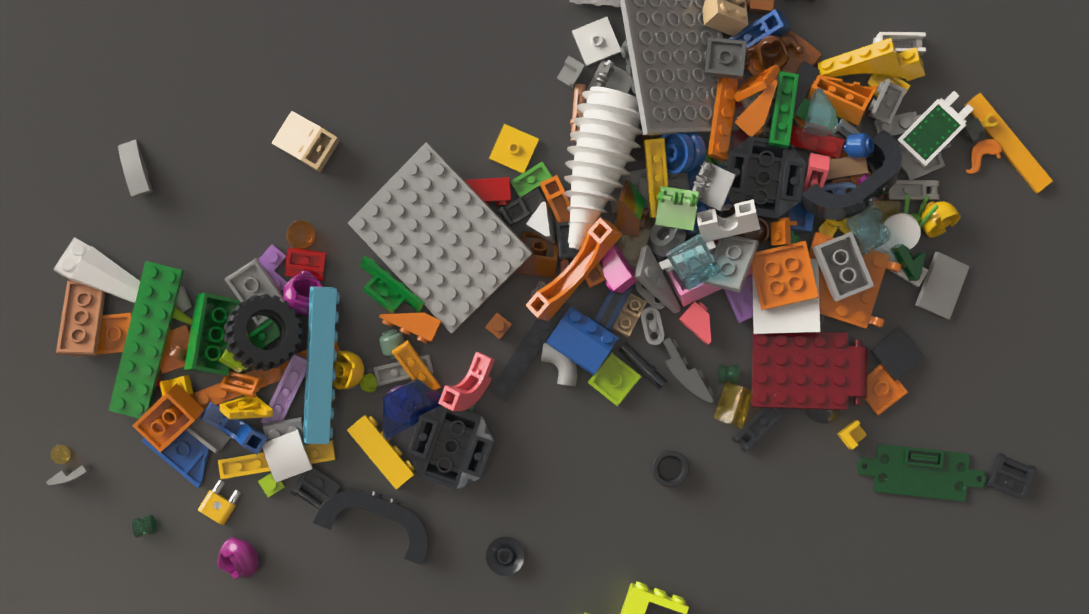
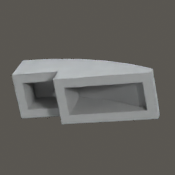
[118,139,153,198]

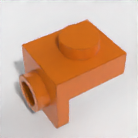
[770,218,797,246]

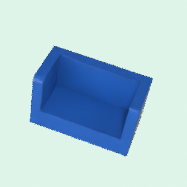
[788,202,814,233]

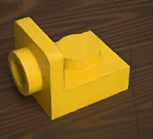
[160,375,193,396]

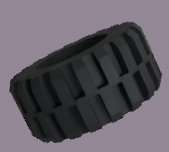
[224,294,303,371]

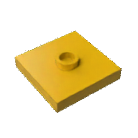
[489,124,539,174]

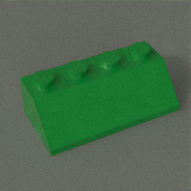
[184,292,241,376]

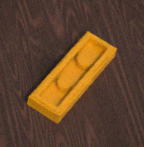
[392,340,440,397]

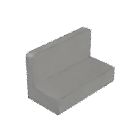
[185,414,232,453]

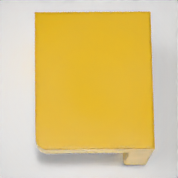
[837,420,867,450]

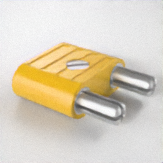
[198,480,241,525]

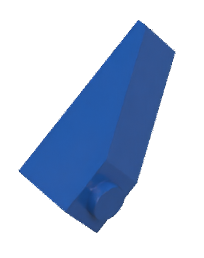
[729,9,791,49]

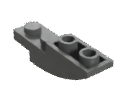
[662,337,714,403]

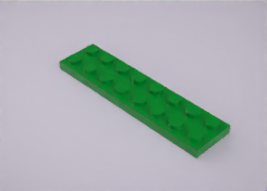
[108,261,184,418]

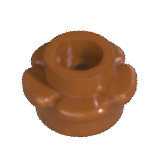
[169,345,186,361]

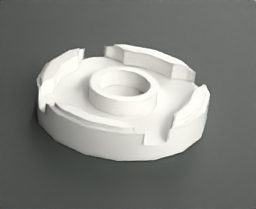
[881,213,921,249]

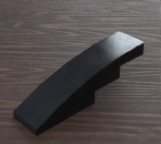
[495,188,549,227]

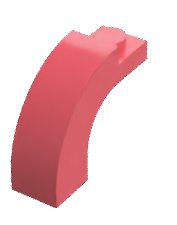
[439,352,495,411]

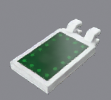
[897,91,973,167]

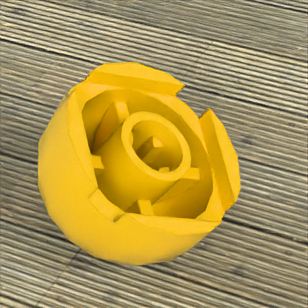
[921,201,961,238]
[332,351,364,390]

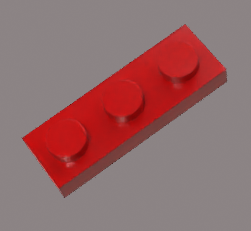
[790,124,845,158]

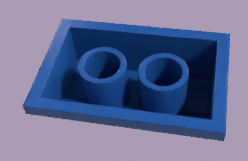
[546,306,619,375]

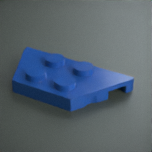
[141,430,210,488]

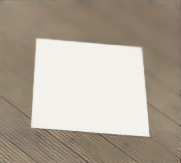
[752,259,820,334]

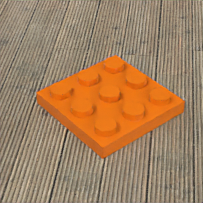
[751,241,819,311]

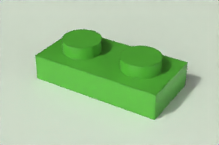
[510,162,552,198]

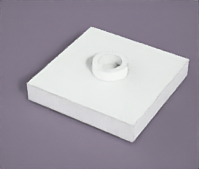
[572,17,621,67]

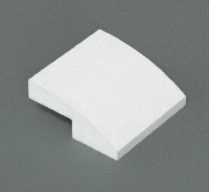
[262,430,312,482]

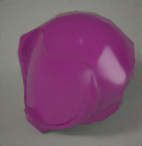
[283,271,323,316]
[217,537,259,579]

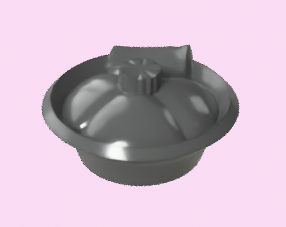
[648,225,686,256]

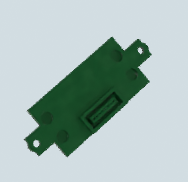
[857,444,986,502]

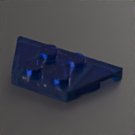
[383,378,441,440]

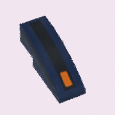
[594,283,635,332]

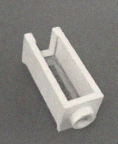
[873,32,926,55]

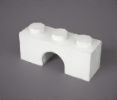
[696,199,760,242]

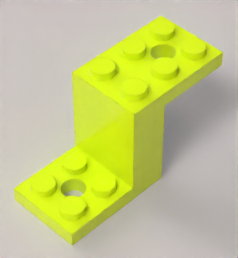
[584,581,689,614]

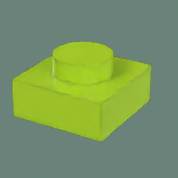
[258,473,285,497]

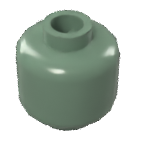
[379,329,405,359]

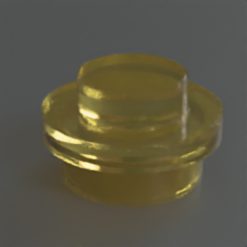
[51,445,71,464]

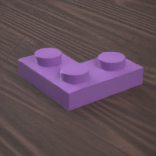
[259,244,287,292]

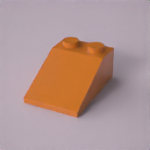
[132,383,204,452]

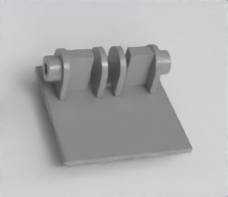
[586,59,632,93]
[692,160,736,211]

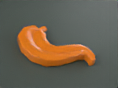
[966,139,1002,174]

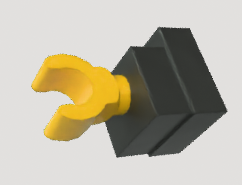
[963,113,998,142]

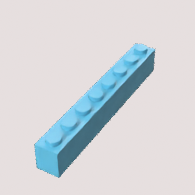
[303,286,340,444]

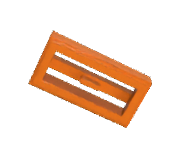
[219,371,263,398]

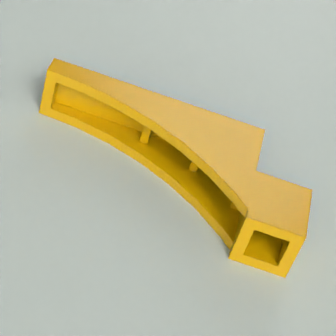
[817,38,926,81]

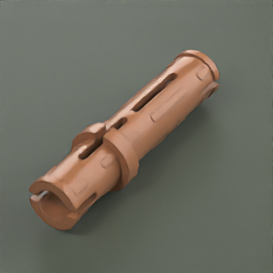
[570,84,586,142]

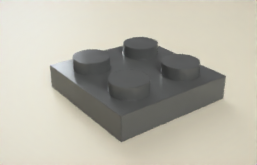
[704,37,747,79]

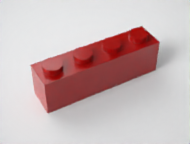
[464,177,511,206]

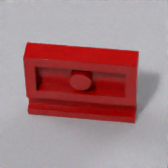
[285,247,327,281]

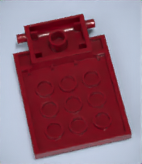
[752,330,867,410]

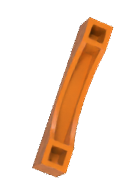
[540,175,606,289]
[526,217,623,321]

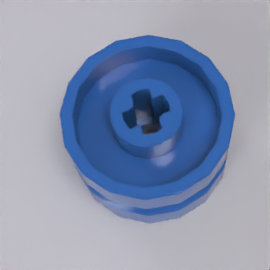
[660,133,706,174]

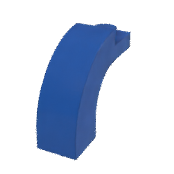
[201,402,267,455]

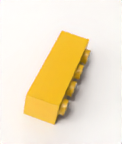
[347,415,415,489]

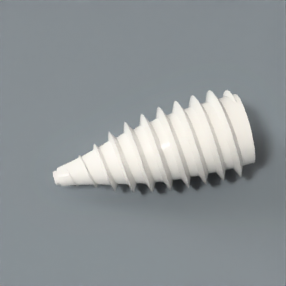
[564,87,643,250]

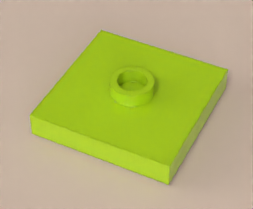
[587,352,642,407]

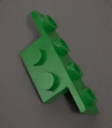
[359,256,425,314]

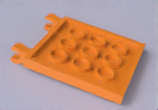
[809,232,902,329]

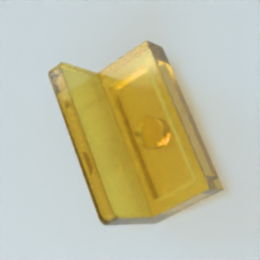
[714,382,752,428]

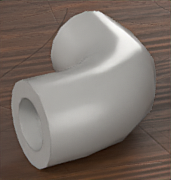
[541,343,577,387]

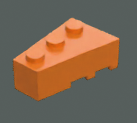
[807,75,878,126]

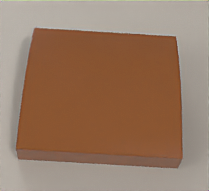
[780,30,822,74]

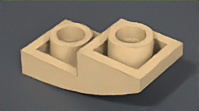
[612,293,647,338]

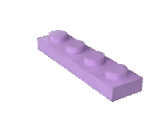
[261,353,307,423]

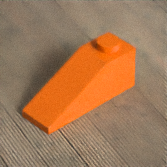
[734,78,778,137]

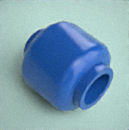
[843,133,874,159]

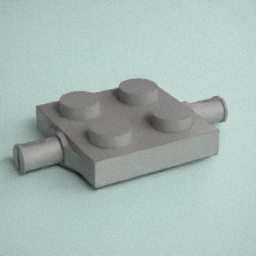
[899,144,951,180]

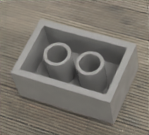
[812,232,874,302]

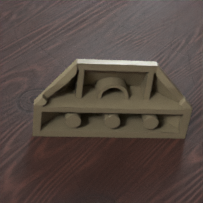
[613,217,656,273]

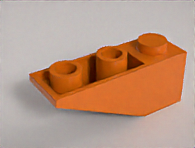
[379,313,442,344]

